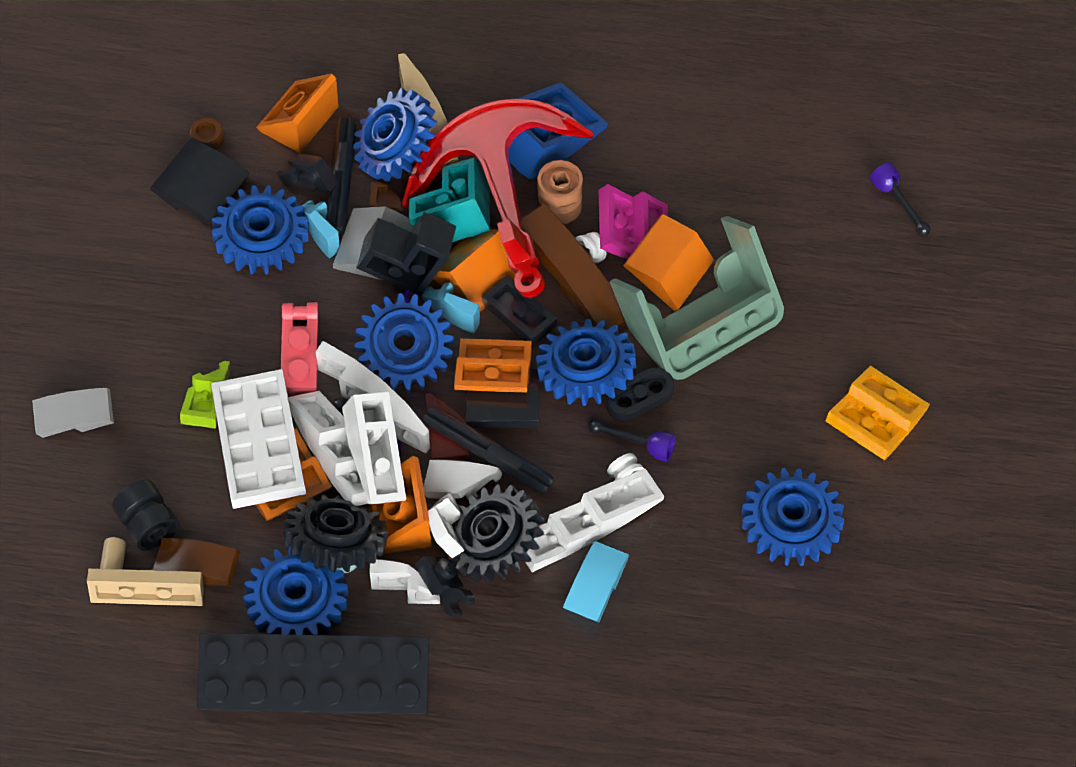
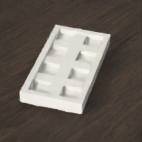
[211,369,306,509]

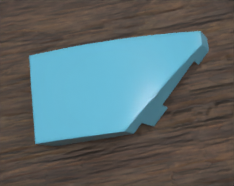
[302,200,340,259]
[422,282,480,334]

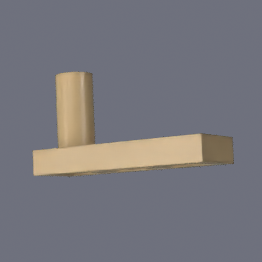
[87,537,204,606]

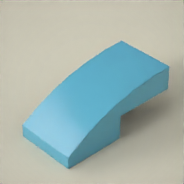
[563,541,630,623]

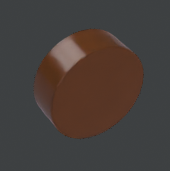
[189,117,224,150]

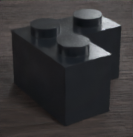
[356,212,456,296]

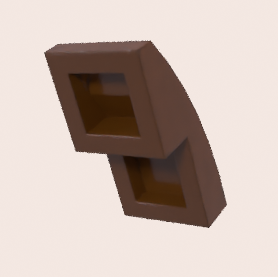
[153,538,240,585]

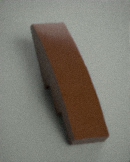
[521,204,626,330]

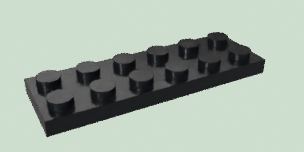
[197,633,430,715]

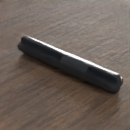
[326,116,357,236]
[423,405,554,494]

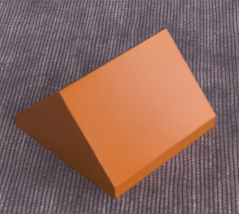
[256,73,339,153]
[433,229,516,312]
[369,456,431,554]

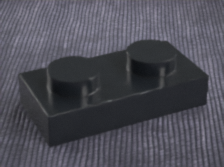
[482,275,557,346]

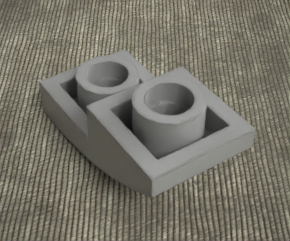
[32,388,114,438]

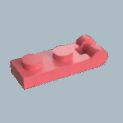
[281,302,319,395]

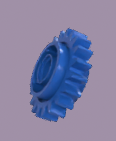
[353,88,437,182]
[212,185,309,275]
[355,293,454,393]
[536,319,637,406]
[741,468,844,566]
[243,546,348,635]

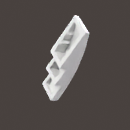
[316,341,430,453]
[288,391,368,506]
[525,468,664,572]

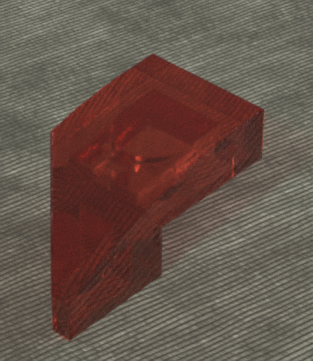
[425,393,469,460]

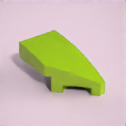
[180,361,230,429]

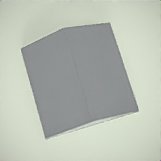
[333,206,413,280]

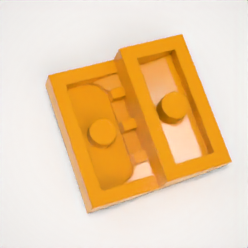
[826,365,930,460]

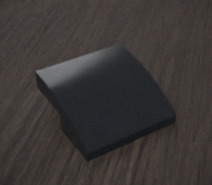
[150,138,250,226]
[466,369,539,428]

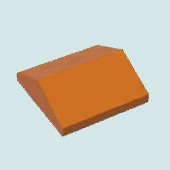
[623,214,714,311]

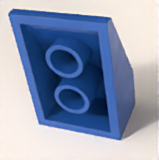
[509,82,608,180]

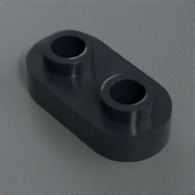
[606,368,674,421]

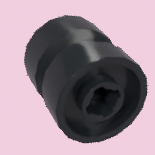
[112,480,179,550]

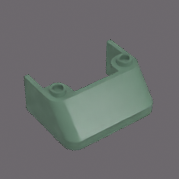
[610,216,784,380]

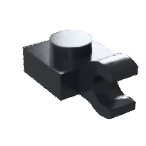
[277,154,338,192]
[414,556,475,617]

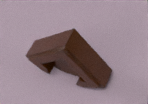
[369,180,404,215]

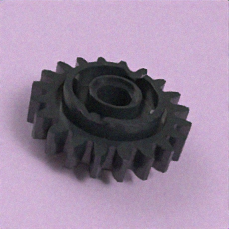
[448,484,544,583]
[283,495,388,572]

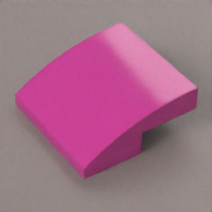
[598,184,668,259]

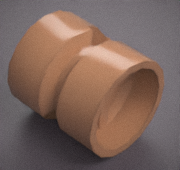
[537,160,583,224]

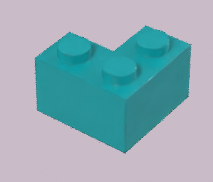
[409,157,490,242]

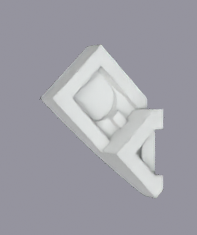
[424,460,502,499]
[428,492,464,558]
[370,560,440,604]

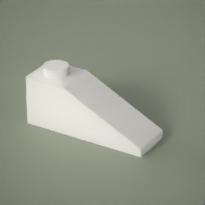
[342,392,406,504]

